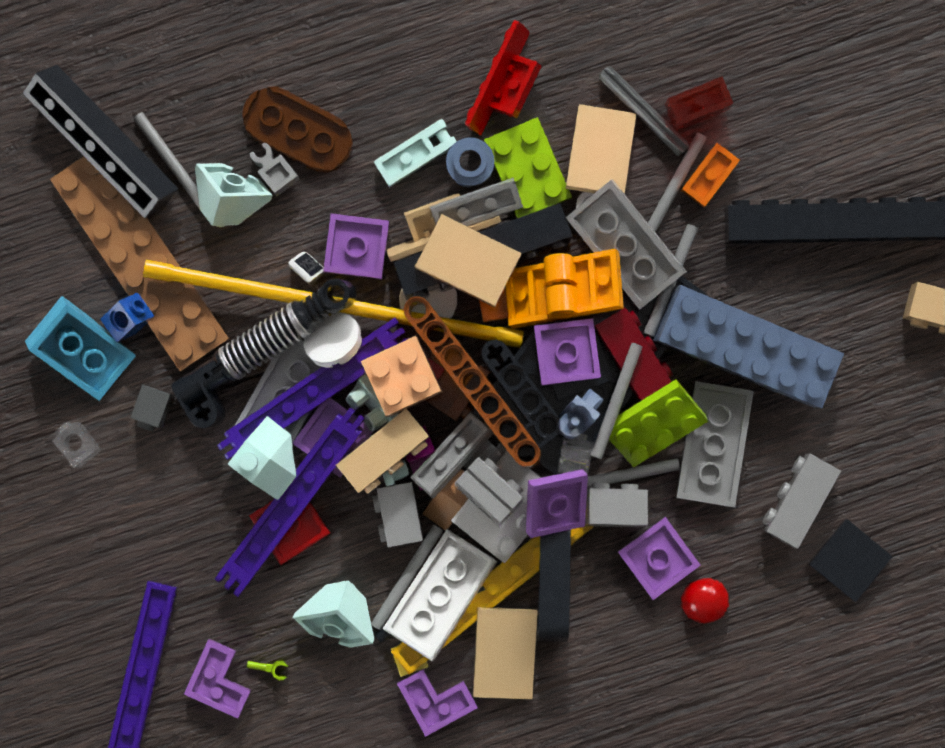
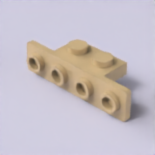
[386,193,501,262]

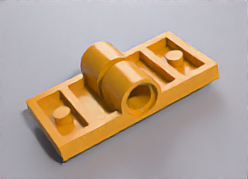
[506,249,624,329]

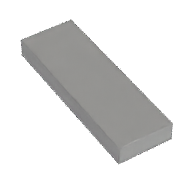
[430,178,523,226]
[410,412,494,499]

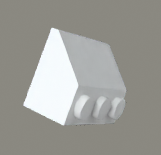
[451,451,541,563]

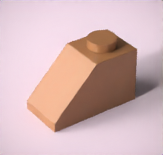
[422,469,468,531]

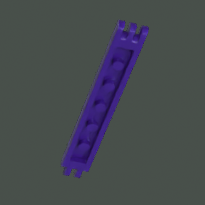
[217,317,410,460]
[214,408,365,597]

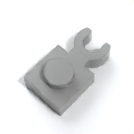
[250,143,300,197]

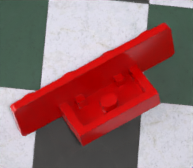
[465,20,542,135]

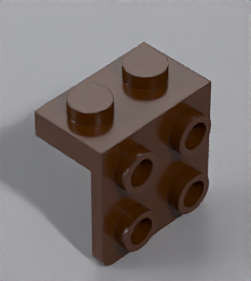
[425,351,491,422]

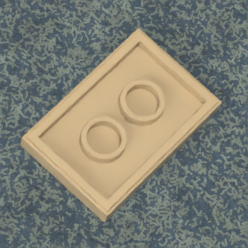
[565,104,636,194]
[415,214,522,308]
[473,607,538,699]

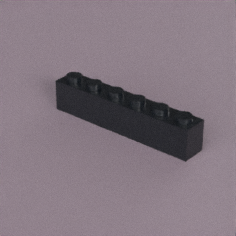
[23,65,178,218]
[394,203,573,300]

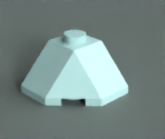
[195,163,273,227]
[228,416,296,500]
[293,581,374,648]

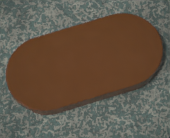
[242,86,353,172]

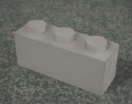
[762,453,841,549]

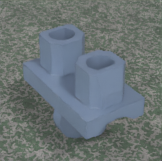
[558,389,603,439]

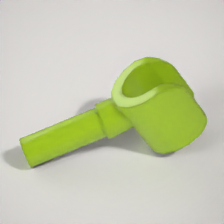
[247,661,288,680]

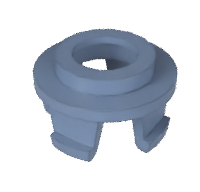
[446,138,494,188]

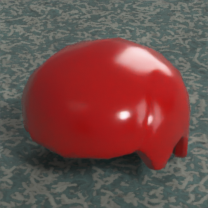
[681,578,729,623]

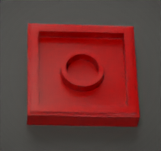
[249,500,331,565]

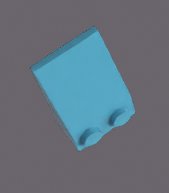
[25,296,136,401]

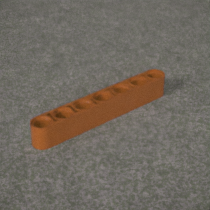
[404,296,541,468]

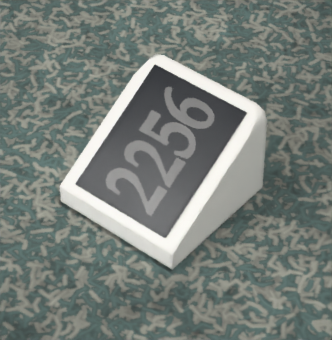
[288,251,324,285]

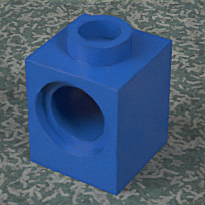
[100,292,154,343]

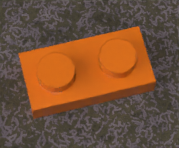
[681,143,740,208]

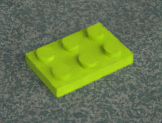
[484,117,572,218]
[609,379,708,467]

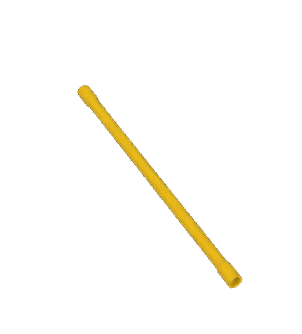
[143,260,524,348]

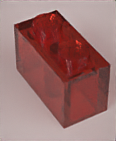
[664,76,734,131]

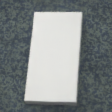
[383,529,497,662]

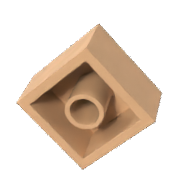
[361,336,443,417]

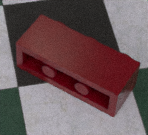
[594,307,673,402]

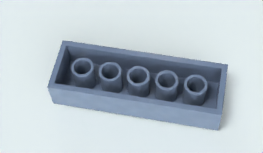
[653,285,844,408]

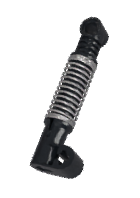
[172,279,356,428]

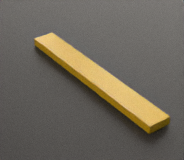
[391,526,594,675]

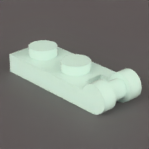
[374,119,457,188]

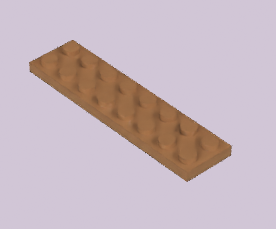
[50,156,230,372]

